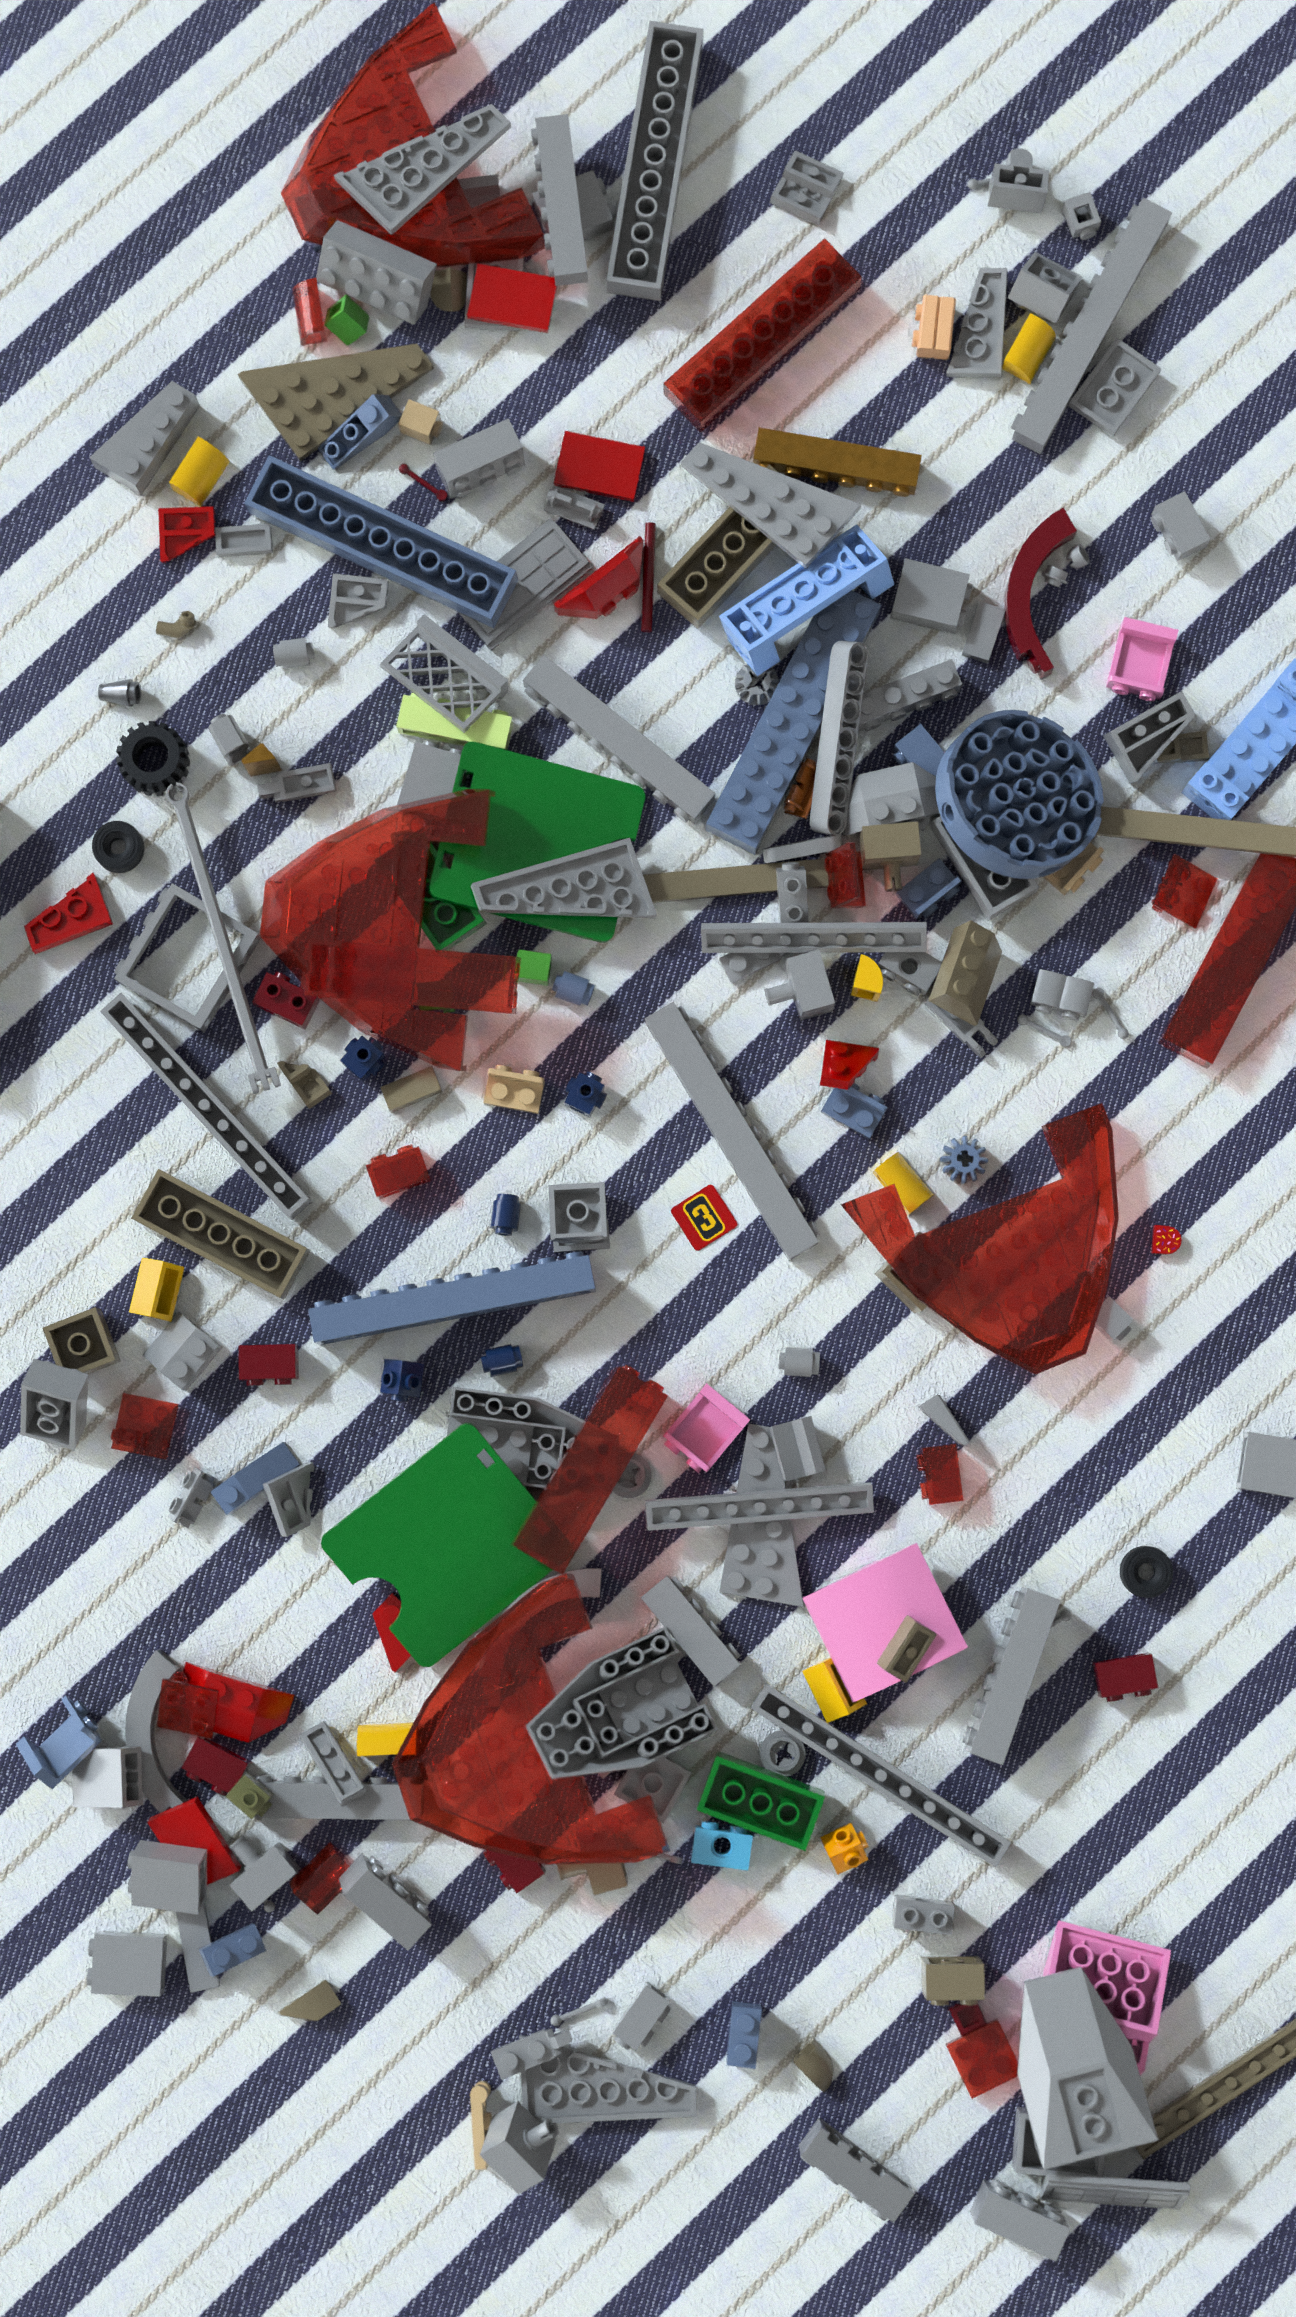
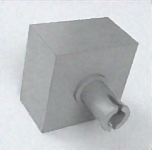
[764,949,835,1021]
[229,1835,301,1912]
[480,2101,559,2195]

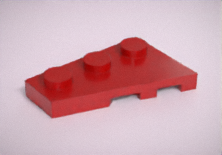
[24,872,113,954]

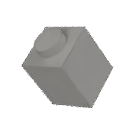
[1086,1296,1133,1342]

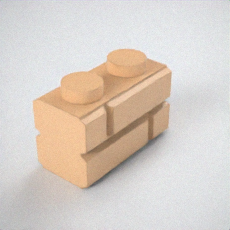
[912,295,956,360]

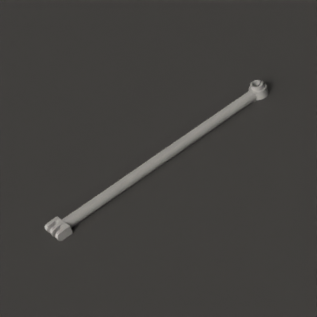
[166,782,281,1094]

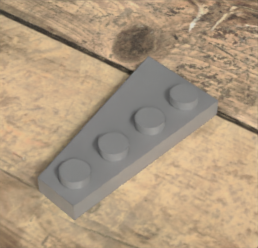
[946,268,1008,377]

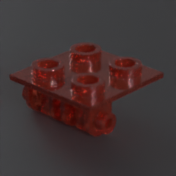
[1151,854,1217,929]
[111,1393,179,1460]
[157,1671,219,1739]

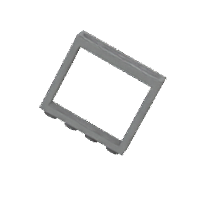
[114,883,261,1033]

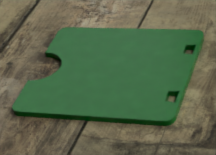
[429,741,645,943]
[321,1423,572,1667]

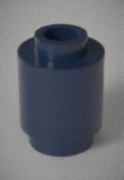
[490,1194,521,1236]
[480,1344,523,1377]

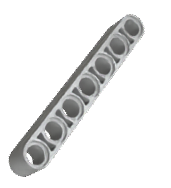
[809,641,868,835]

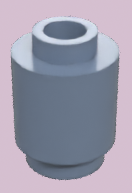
[552,971,595,1006]

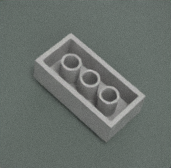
[316,220,437,325]
[930,816,1039,921]

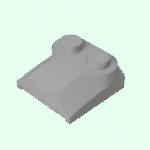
[548,1182,607,1243]

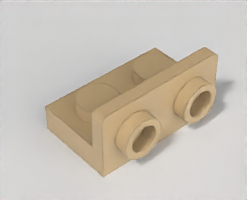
[1044,842,1104,896]
[483,1065,545,1114]

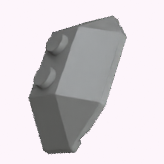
[843,762,940,836]

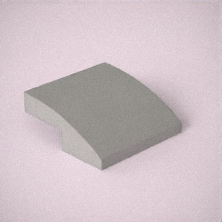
[770,150,844,225]

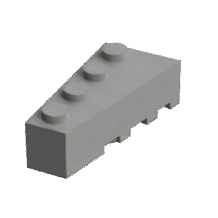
[89,381,200,496]
[799,2117,914,2222]

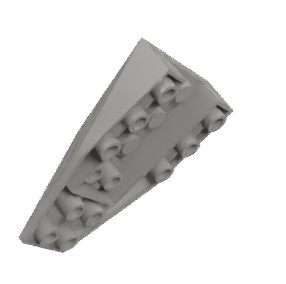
[447,1387,619,1508]
[525,1626,718,1779]
[1017,1967,1158,2170]

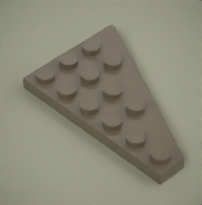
[238,344,434,461]

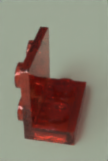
[824,842,866,908]

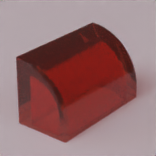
[292,278,328,346]
[289,1842,351,1915]

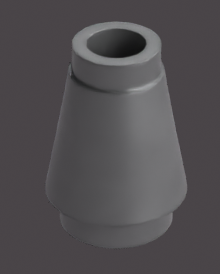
[98,679,141,707]

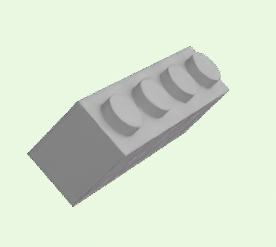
[641,1576,741,1686]

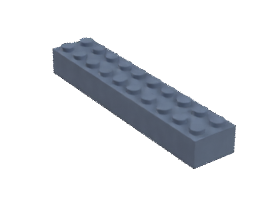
[244,455,518,628]
[706,590,881,855]
[308,1251,596,1345]

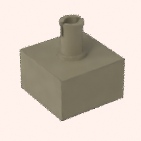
[859,822,921,892]
[557,1824,628,1896]

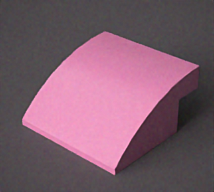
[802,1543,968,1702]
[1043,1921,1171,2075]

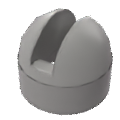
[1066,544,1090,569]

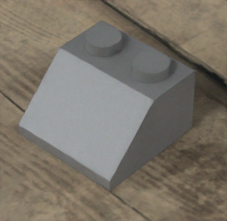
[1008,252,1083,323]
[143,1312,223,1391]

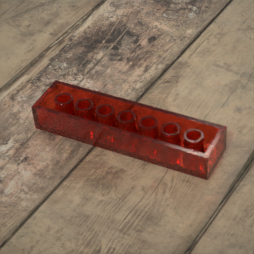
[663,238,862,433]
[1157,853,1296,1069]

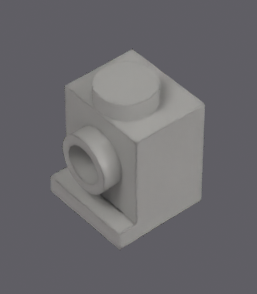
[1061,192,1101,240]

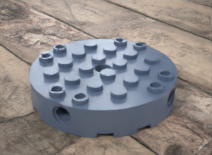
[935,710,1104,879]

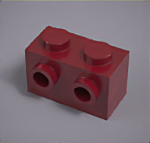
[252,972,320,1030]

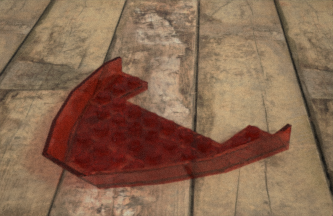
[281,2,545,267]
[260,789,495,1071]
[840,1103,1119,1375]
[392,1573,670,1864]

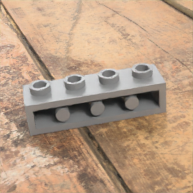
[858,659,962,732]

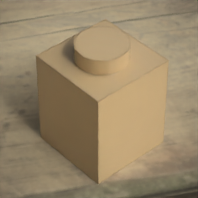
[398,399,443,445]

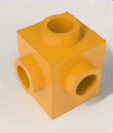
[820,1823,869,1875]

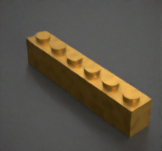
[753,427,922,497]

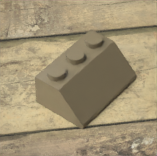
[929,920,1002,1026]

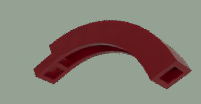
[1004,507,1077,679]

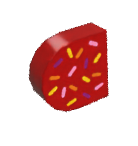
[1151,1225,1182,1255]

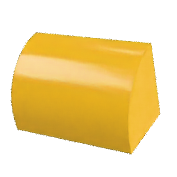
[1002,313,1056,384]
[169,436,230,507]
[850,954,883,1002]
[873,1152,934,1216]
[129,1258,184,1322]
[802,1657,867,1722]
[357,1722,417,1756]

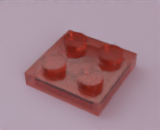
[945,2018,1018,2099]

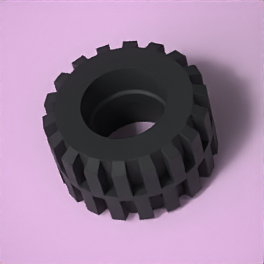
[116,721,190,796]

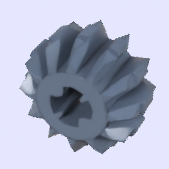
[940,1136,988,1184]

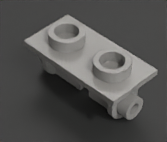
[544,485,605,530]
[168,1467,215,1528]

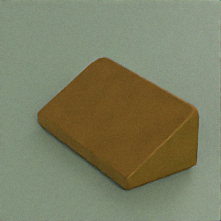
[241,743,282,776]

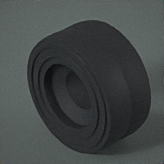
[92,821,144,873]
[1120,1546,1173,1598]

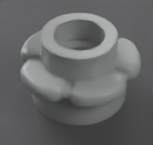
[1042,565,1068,588]

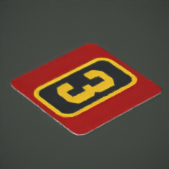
[671,1184,737,1251]

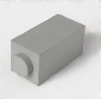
[776,862,809,923]
[613,1981,671,2050]

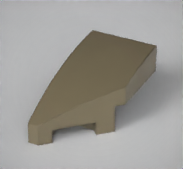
[1157,731,1209,763]
[277,1061,332,1109]
[278,1979,341,2021]

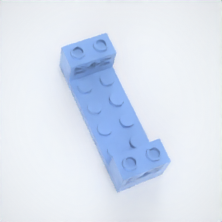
[719,524,894,676]
[1181,658,1296,820]

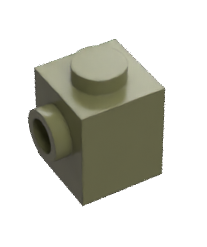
[225,1772,274,1820]

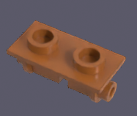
[783,758,816,819]

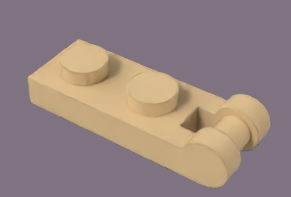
[470,2081,492,2170]

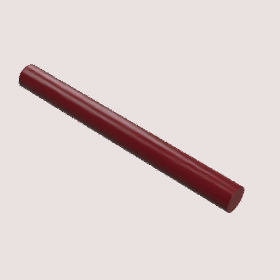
[641,522,656,633]

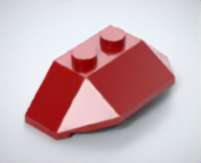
[554,536,644,619]
[177,1662,295,1743]

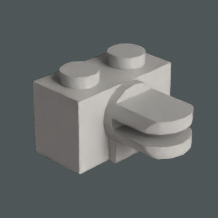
[987,148,1049,213]

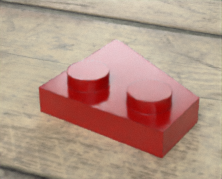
[158,507,215,563]
[820,1040,879,1090]
[372,1593,411,1673]

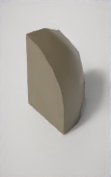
[430,267,467,312]
[793,2038,834,2093]

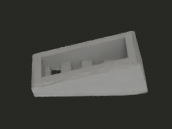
[918,1394,969,1446]

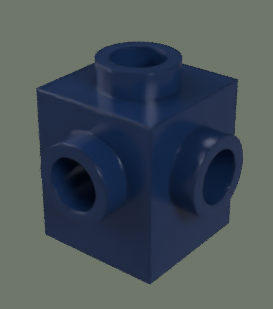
[340,1036,385,1082]
[564,1071,607,1118]
[380,1359,424,1402]

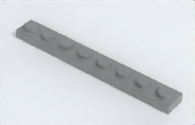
[701,922,927,953]
[645,1482,874,1531]

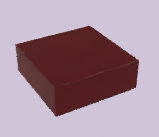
[948,2002,987,2036]

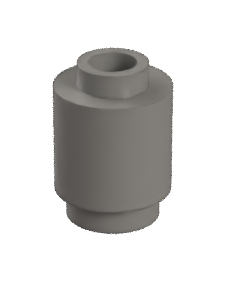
[273,637,315,669]
[778,1347,820,1377]

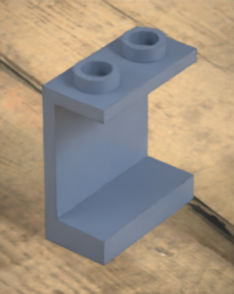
[16,1695,102,1789]

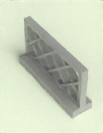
[380,614,508,733]

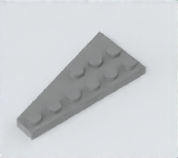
[334,104,511,235]
[681,442,861,569]
[471,838,657,918]
[719,1423,804,1607]
[519,2034,697,2124]

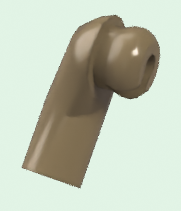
[156,611,196,638]

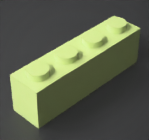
[396,693,513,750]

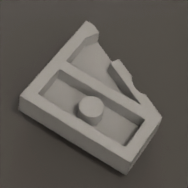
[263,1462,314,1537]

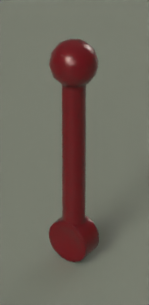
[399,464,447,502]

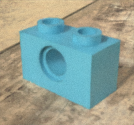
[691,1821,753,1871]

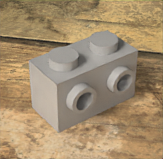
[1151,491,1211,562]

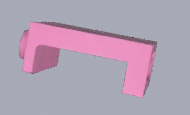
[1106,617,1178,701]
[663,1383,750,1473]

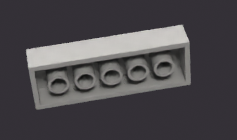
[963,1587,1061,1765]

